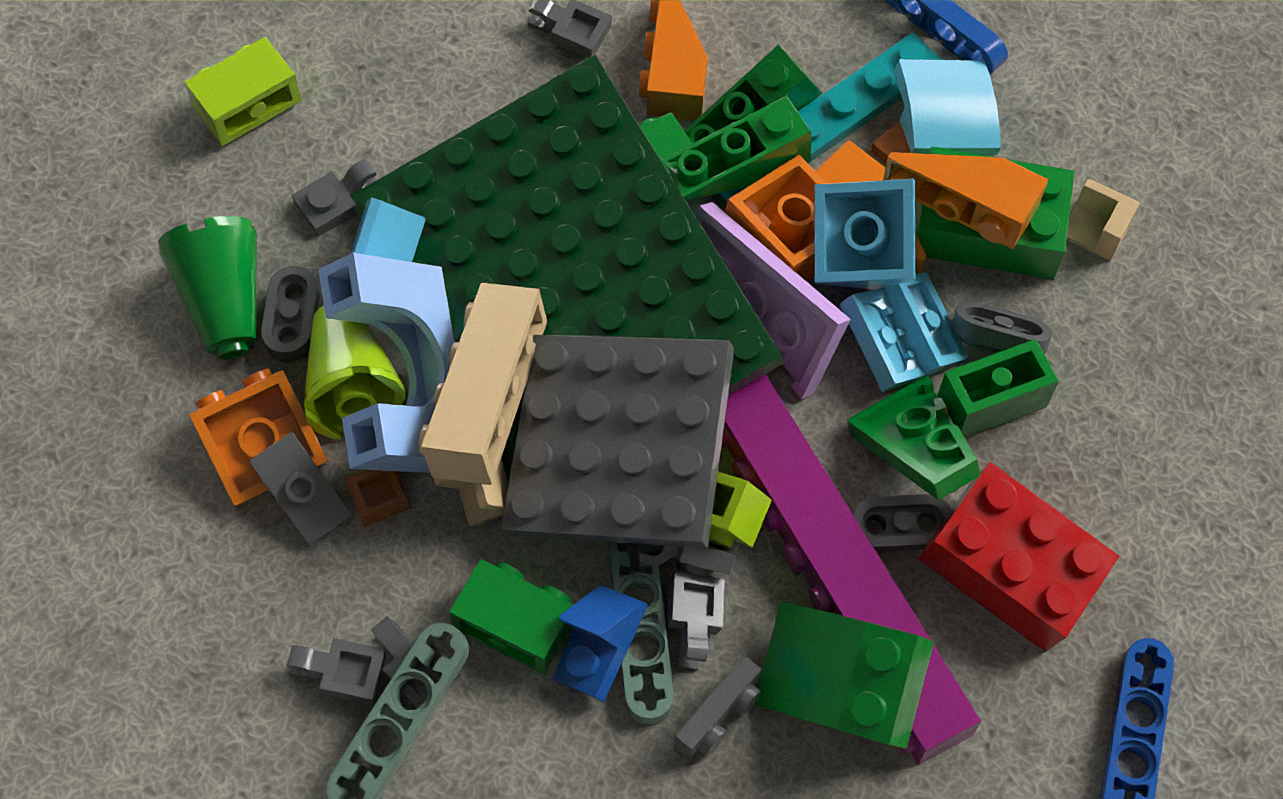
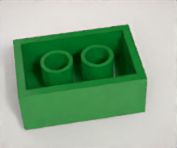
[915,146,1075,280]

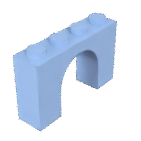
[318,253,454,473]

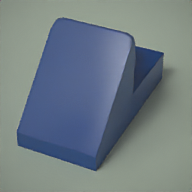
[552,585,648,702]

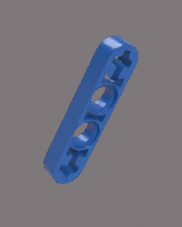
[884,0,1008,75]
[1100,638,1174,799]

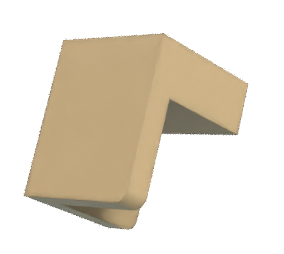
[1067,179,1140,261]
[433,459,509,526]

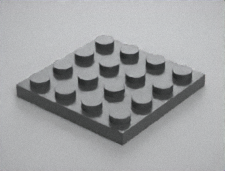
[501,335,734,548]

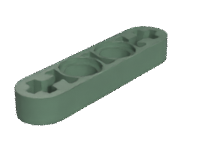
[610,542,674,725]
[327,623,469,799]

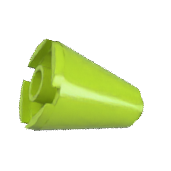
[303,305,406,439]

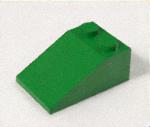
[754,601,934,748]

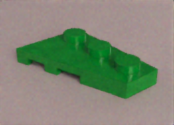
[847,375,981,500]

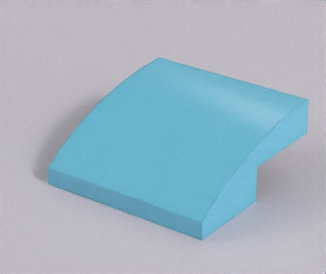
[893,59,1001,155]
[840,272,969,392]

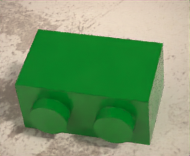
[937,339,1059,438]
[449,559,573,675]

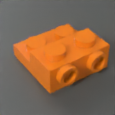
[189,368,328,507]

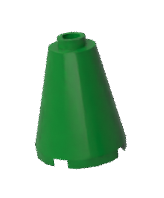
[158,216,257,360]

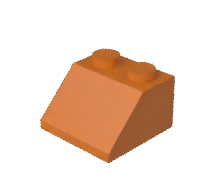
[724,155,828,282]

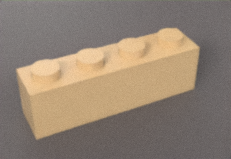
[419,283,547,485]

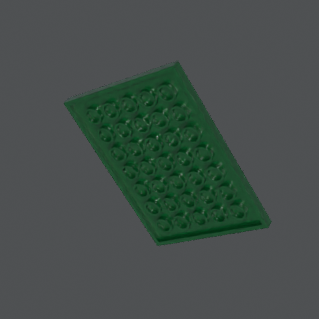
[350,54,784,483]

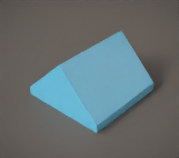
[815,179,915,289]
[350,198,426,262]

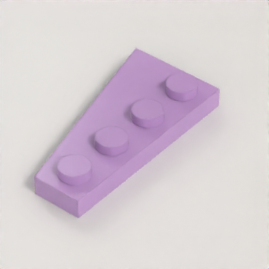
[695,202,851,400]

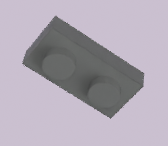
[674,656,761,763]

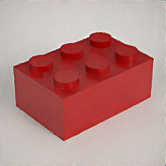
[918,462,1120,652]

